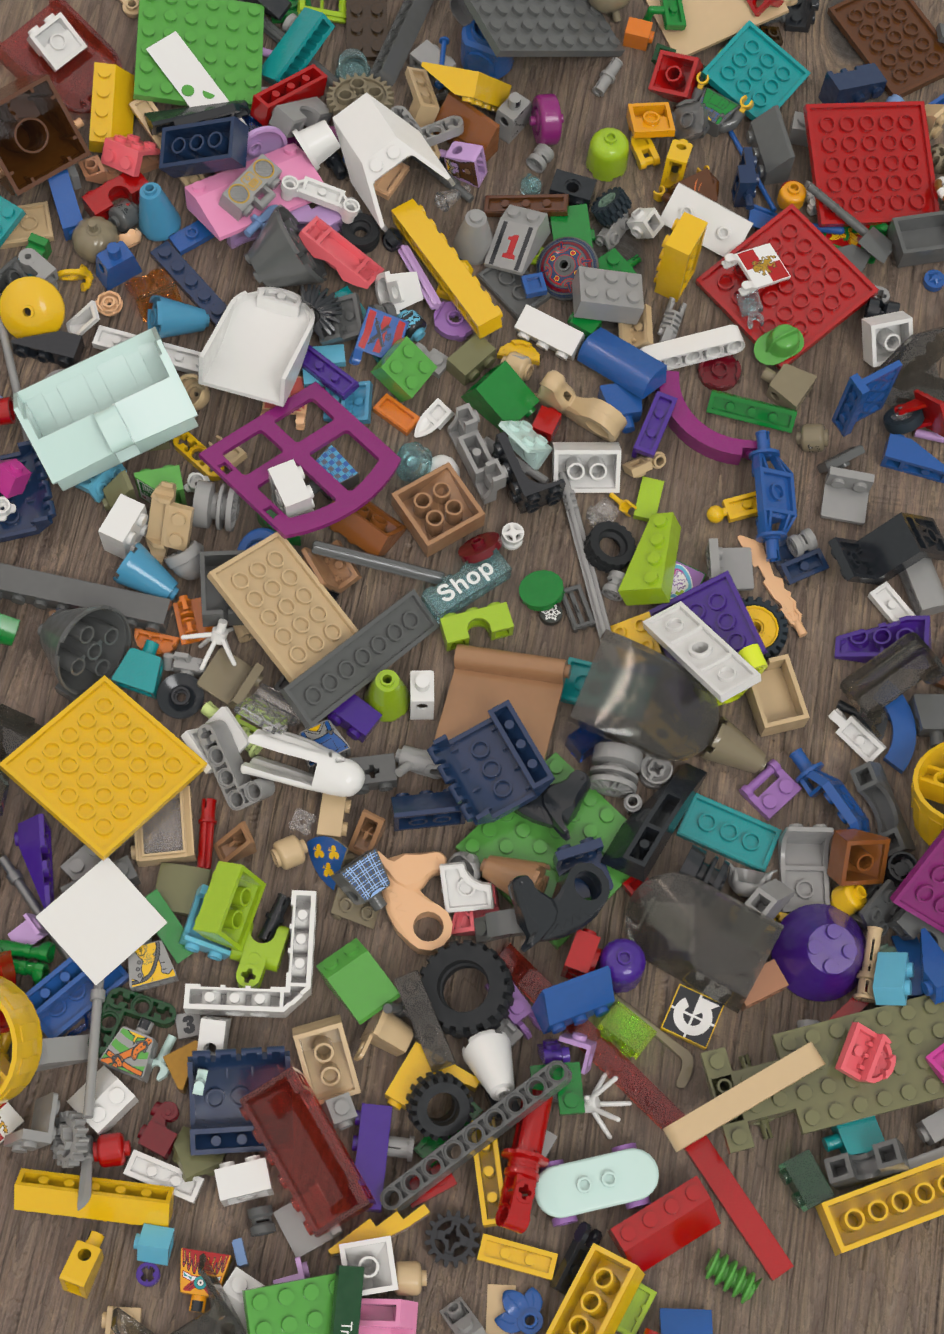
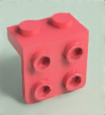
[101,134,160,177]

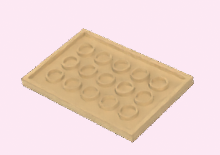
[207,532,358,683]

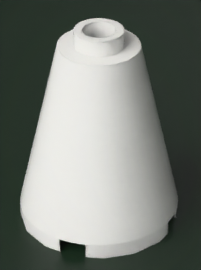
[462,1029,515,1101]

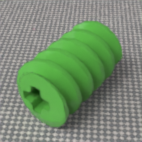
[705,1248,762,1304]

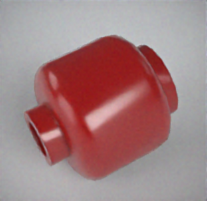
[93,1132,131,1168]

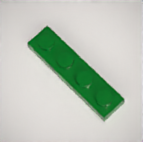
[706,389,797,433]

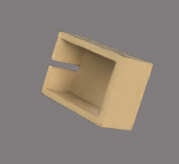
[746,654,810,737]

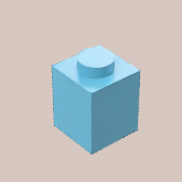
[133,1223,175,1266]

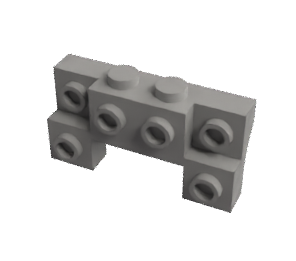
[447,403,508,505]

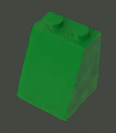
[461,360,540,432]

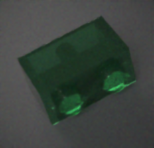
[778,1149,834,1212]

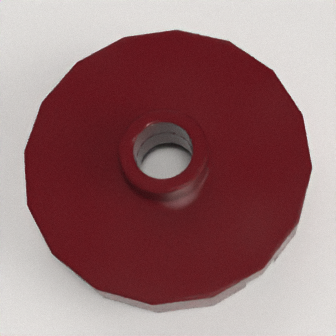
[458,532,502,563]

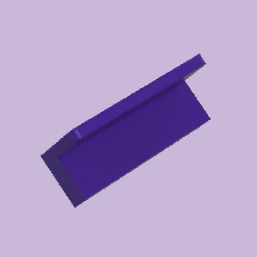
[631,391,678,459]

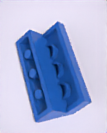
[25,957,129,1038]

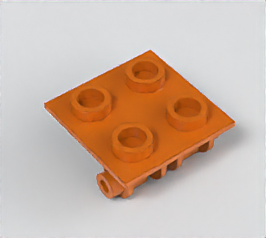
[173,595,214,645]

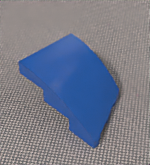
[659,1308,713,1334]

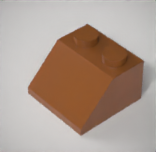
[827,829,891,886]

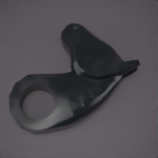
[514,770,591,842]
[508,862,610,953]

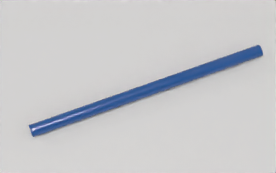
[728,130,777,212]

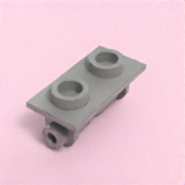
[595,213,630,252]

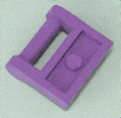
[739,759,802,821]

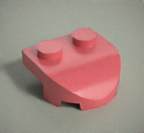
[835,1022,896,1083]

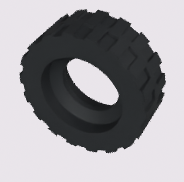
[583,521,636,573]

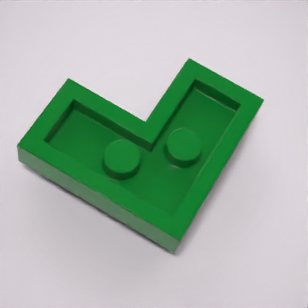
[529,1062,585,1116]

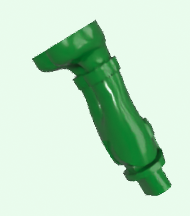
[0,939,56,985]

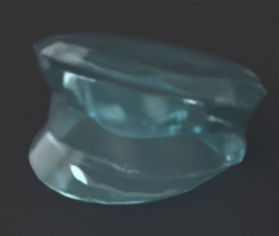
[335,48,371,79]
[396,441,432,482]

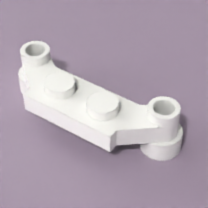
[280,175,360,224]

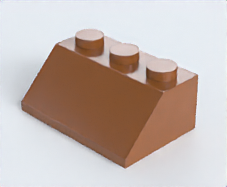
[434,91,500,162]
[329,500,407,556]

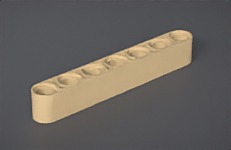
[663,1042,825,1152]

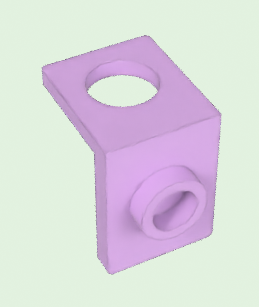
[8,913,49,945]
[559,1032,597,1075]

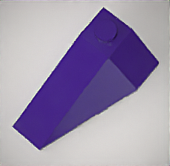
[835,615,932,669]
[14,814,55,909]

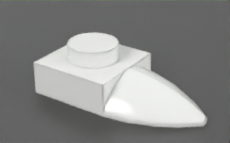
[414,398,455,438]

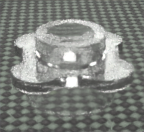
[289,808,316,835]

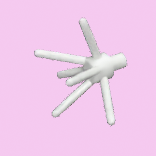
[181,619,237,671]
[583,1071,632,1139]

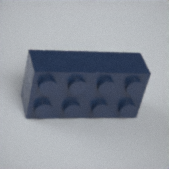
[159,116,249,178]

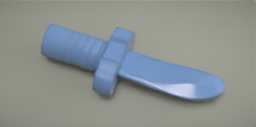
[244,205,278,238]

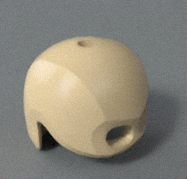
[180,373,210,411]

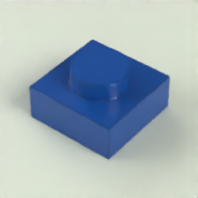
[521,272,547,299]

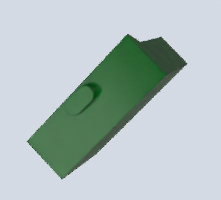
[550,204,595,248]

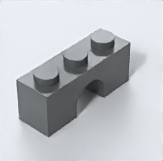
[887,908,944,952]
[823,1138,910,1191]

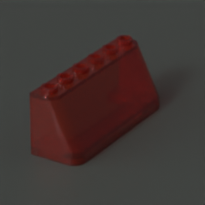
[239,1066,376,1238]

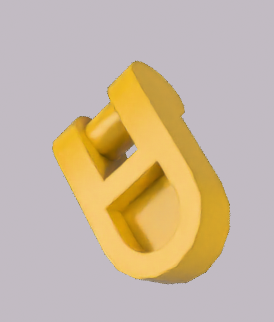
[630,136,660,170]

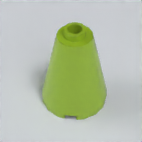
[364,669,410,722]

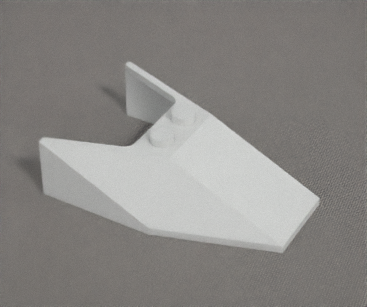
[332,92,456,232]

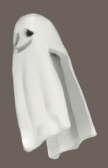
[240,726,365,797]

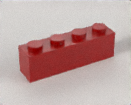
[250,64,328,126]

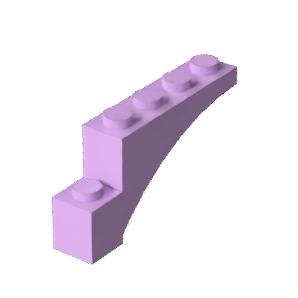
[227,204,343,249]

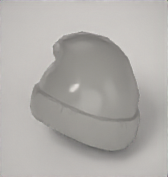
[164,540,204,580]

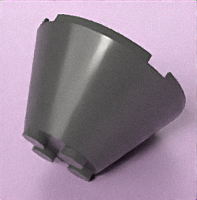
[244,205,327,288]
[37,605,131,695]

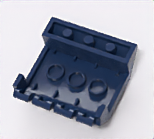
[0,440,57,543]
[427,699,555,825]
[187,1046,294,1156]

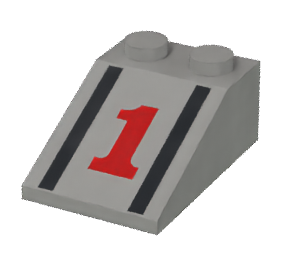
[484,205,551,276]

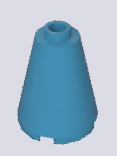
[138,182,181,241]
[147,295,210,339]
[113,543,180,600]

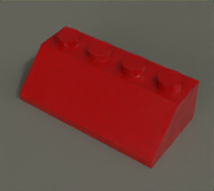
[608,1175,721,1272]

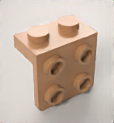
[301,540,362,593]

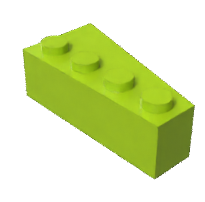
[618,512,681,606]

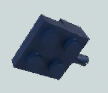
[731,147,760,210]

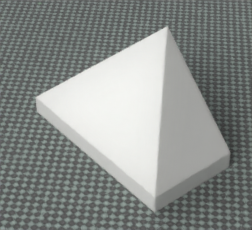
[66,300,100,336]

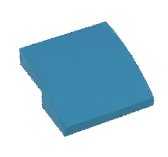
[323,381,373,424]

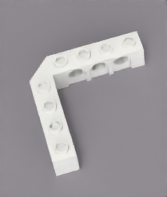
[183,890,317,1018]

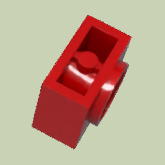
[560,928,602,979]

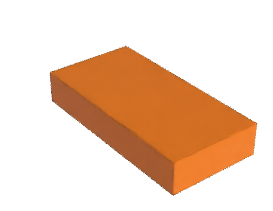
[373,393,420,436]

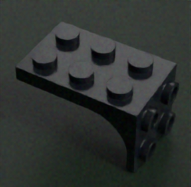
[492,431,566,514]

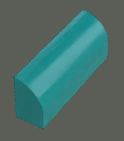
[262,7,335,85]

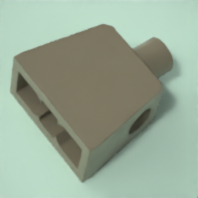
[761,364,817,410]

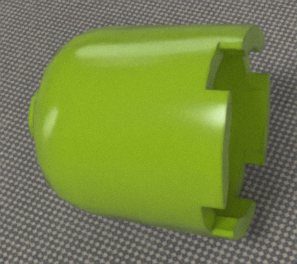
[586,127,629,182]

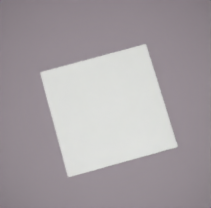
[36,857,167,985]

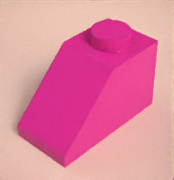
[0,459,31,499]

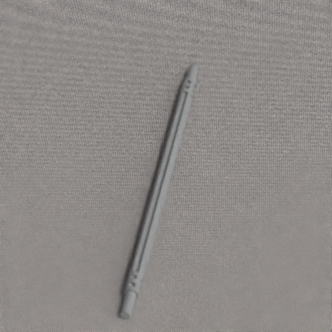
[558,471,643,760]

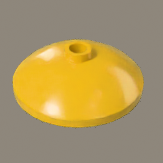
[0,276,65,339]

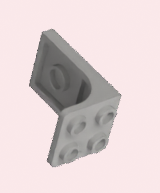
[778,823,834,914]

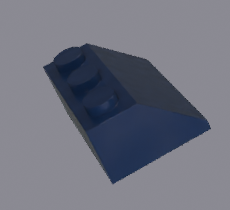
[391,788,466,832]

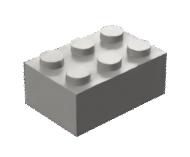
[572,266,644,325]

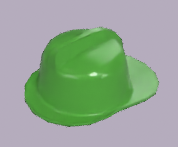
[754,324,804,365]

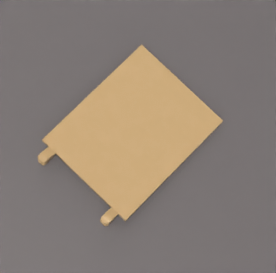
[645,0,798,56]

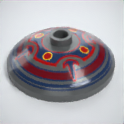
[536,237,599,301]

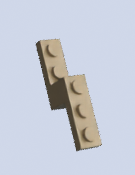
[405,66,441,159]

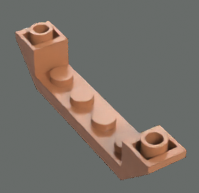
[78,146,160,185]

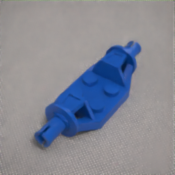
[749,430,797,562]
[789,748,870,832]

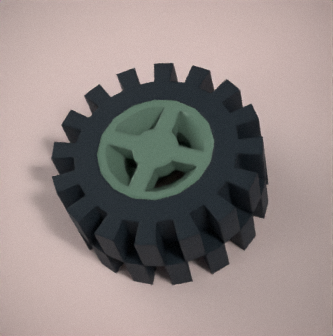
[591,187,632,226]

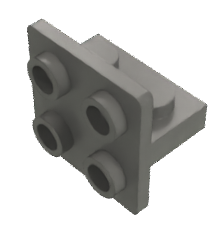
[850,879,901,938]

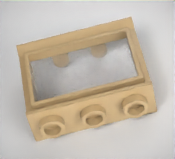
[131,786,197,867]

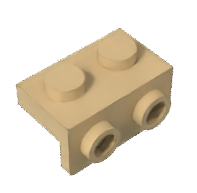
[618,304,653,349]

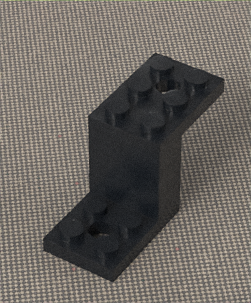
[828,512,944,585]

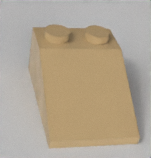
[292,1014,361,1107]

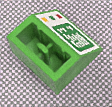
[134,465,187,505]

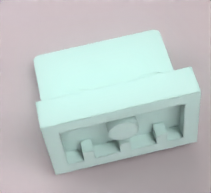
[498,420,553,470]

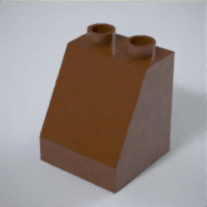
[0,74,91,196]

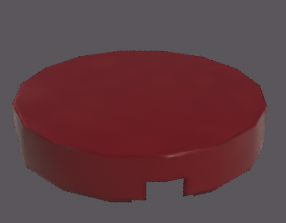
[697,355,741,391]

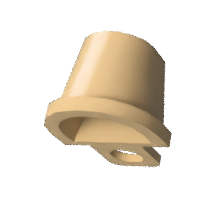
[354,1009,414,1061]

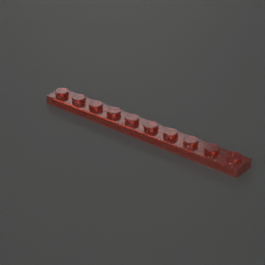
[499,943,685,1133]

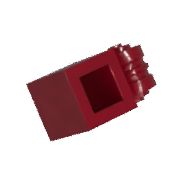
[137,1101,180,1160]

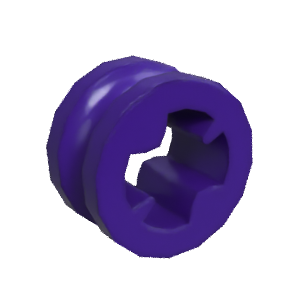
[136,1262,161,1287]

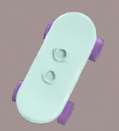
[535,1143,659,1227]

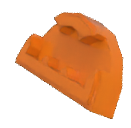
[134,628,180,657]

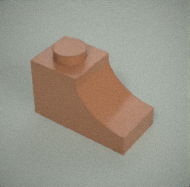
[738,959,789,1011]

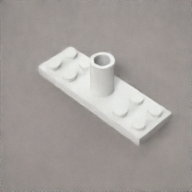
[642,601,761,703]

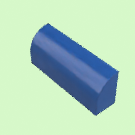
[577,327,667,399]

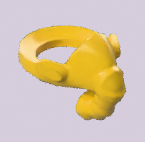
[57,264,94,292]

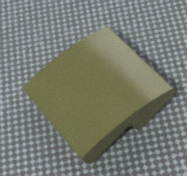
[155,862,212,917]

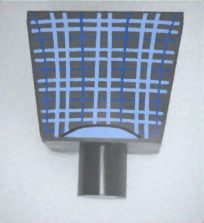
[331,849,390,911]

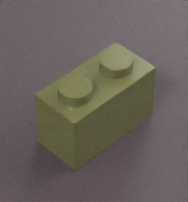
[446,334,496,386]

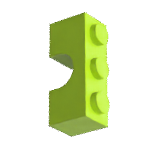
[439,602,514,651]

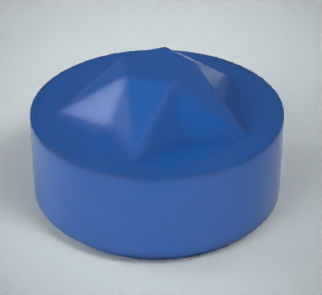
[923,270,944,292]

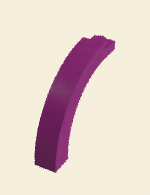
[655,371,757,465]

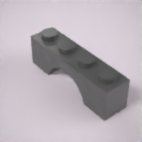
[850,761,916,858]

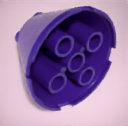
[771,904,866,1002]

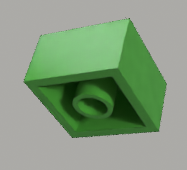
[371,336,437,403]

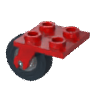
[883,389,944,437]

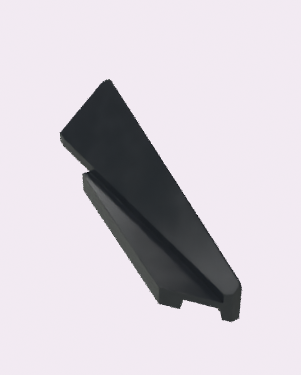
[144,100,251,136]

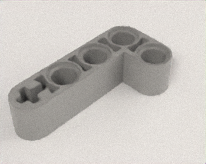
[197,720,275,811]

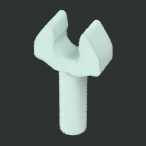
[151,1034,177,1082]
[192,1068,208,1096]

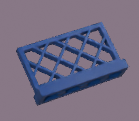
[832,360,903,437]

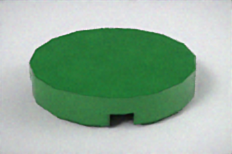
[519,570,565,611]

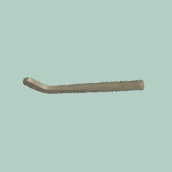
[613,992,693,1089]

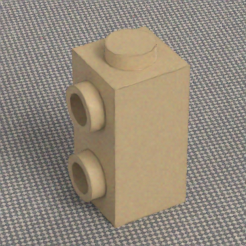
[317,793,351,842]

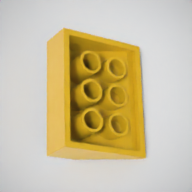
[421,62,511,112]

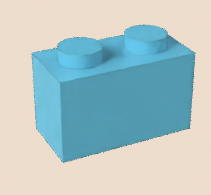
[873,952,914,1006]

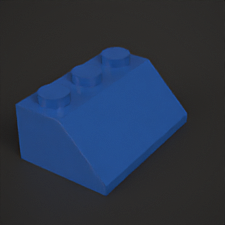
[531,966,615,1034]

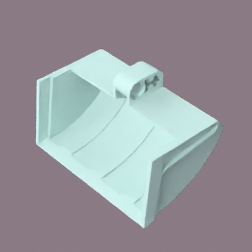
[13,327,199,491]

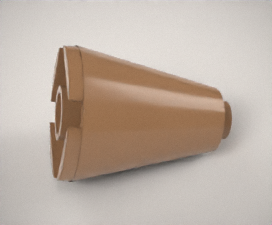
[480,855,550,896]

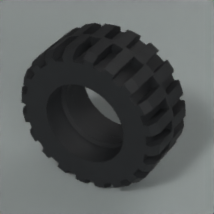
[417,940,515,1039]

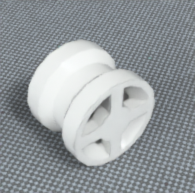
[501,522,524,550]

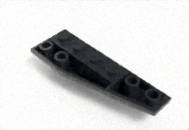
[601,763,707,882]

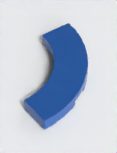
[873,679,916,774]

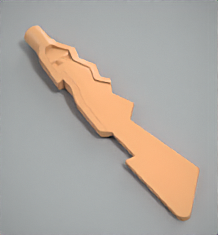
[737,535,807,638]

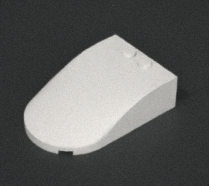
[198,287,315,407]

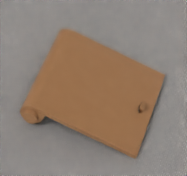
[434,644,571,760]

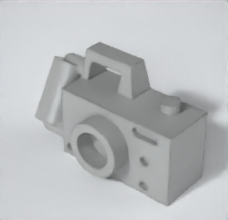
[163,651,209,678]

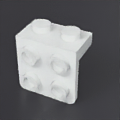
[181,706,250,774]

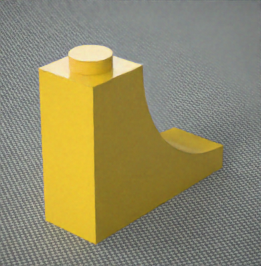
[385,1042,480,1111]

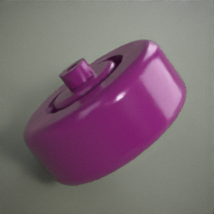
[529,93,564,146]

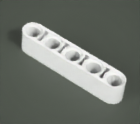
[640,325,745,371]

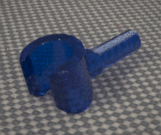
[67,1012,91,1036]

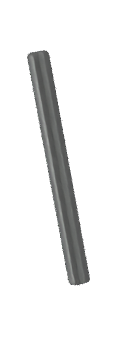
[312,540,445,585]

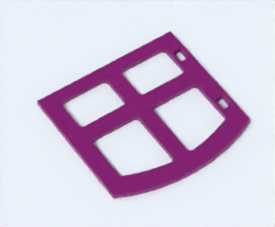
[199,382,401,539]

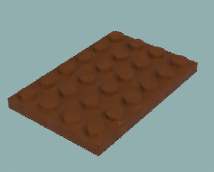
[827,0,944,98]

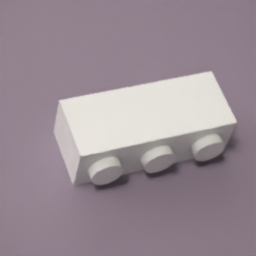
[514,304,585,361]

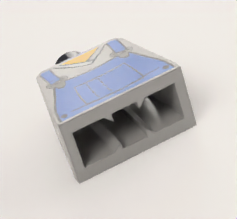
[299,720,351,774]

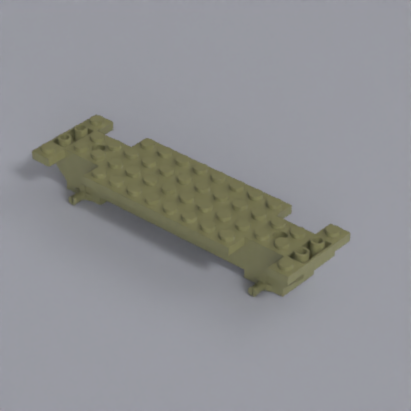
[699,995,944,1154]

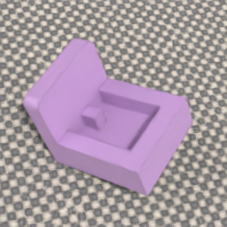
[273,1256,310,1284]

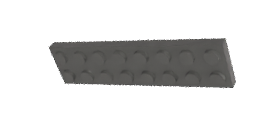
[280,589,440,730]

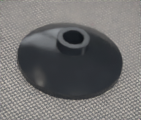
[157,673,204,719]

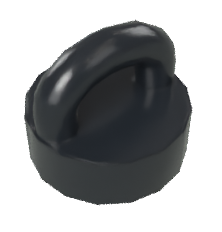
[382,227,405,252]

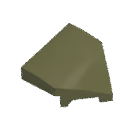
[172,1126,227,1182]

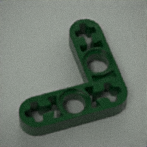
[87,987,177,1058]

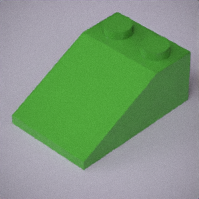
[316,938,401,1025]

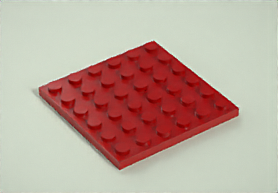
[803,101,940,227]
[695,203,879,370]

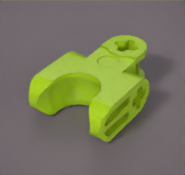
[230,922,290,989]

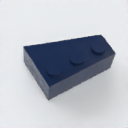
[818,63,887,104]

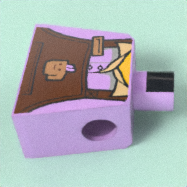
[439,141,488,188]

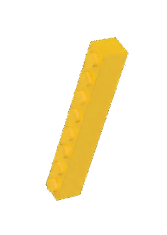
[391,199,503,339]

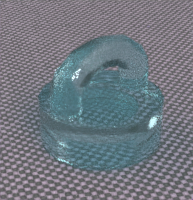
[520,173,542,195]

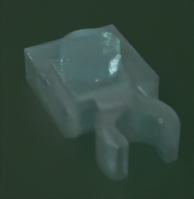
[736,290,764,329]

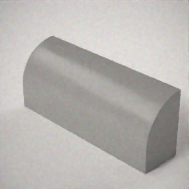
[899,558,944,616]

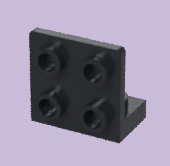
[784,0,819,33]

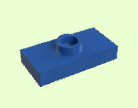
[169,220,215,256]

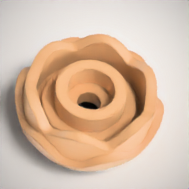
[119,228,142,248]
[95,290,123,317]

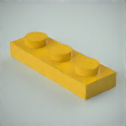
[477,1233,558,1281]

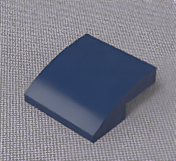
[773,534,830,585]

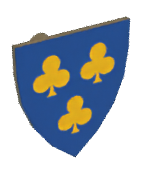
[307,836,355,891]

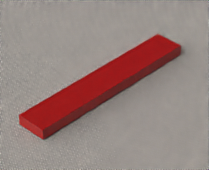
[684,1136,794,1281]

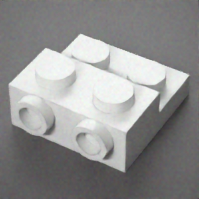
[26,12,88,72]

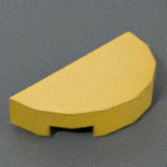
[497,339,540,365]

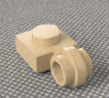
[622,451,666,478]

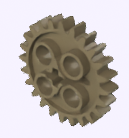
[326,72,394,117]

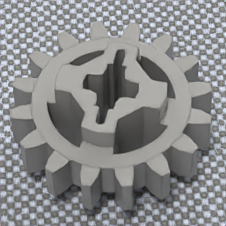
[50,1111,89,1168]

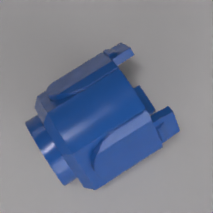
[460,20,514,79]

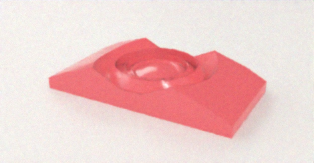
[298,216,384,289]

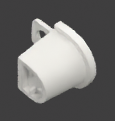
[292,120,341,171]
[375,271,423,314]

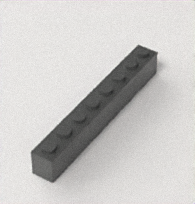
[0,563,173,633]

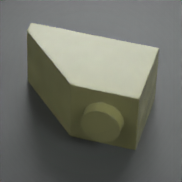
[101,470,137,512]

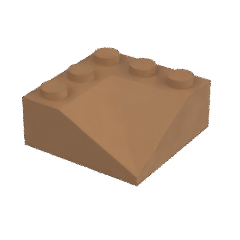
[391,462,485,558]

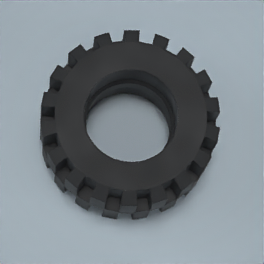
[405,1071,474,1141]

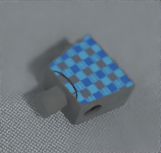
[306,444,359,499]

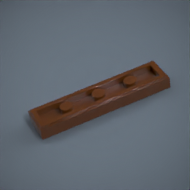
[484,194,570,217]

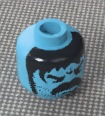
[397,310,427,342]

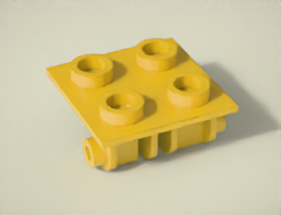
[610,611,662,669]

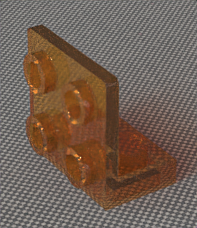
[124,268,182,323]

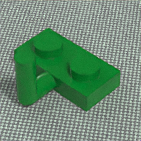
[643,0,687,30]

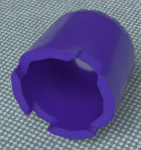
[595,938,646,993]

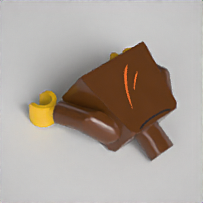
[653,165,719,204]

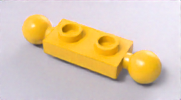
[706,491,758,523]

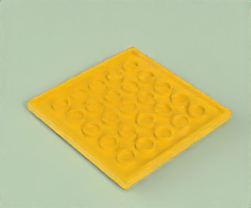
[0,675,207,861]

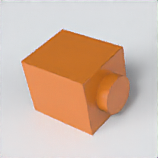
[623,17,655,51]

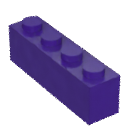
[327,694,382,743]
[346,1103,392,1213]

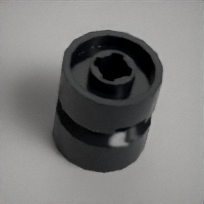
[864,297,900,318]
[883,851,918,889]

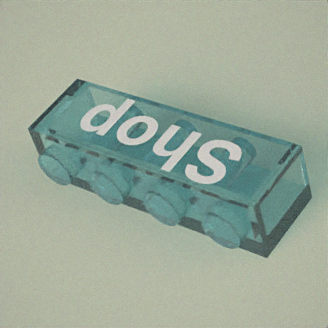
[421,549,512,624]

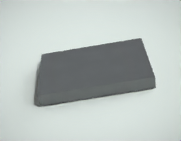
[477,267,551,321]

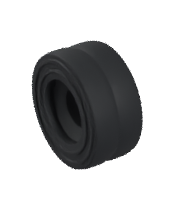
[341,213,380,254]

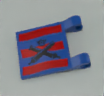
[349,306,409,365]

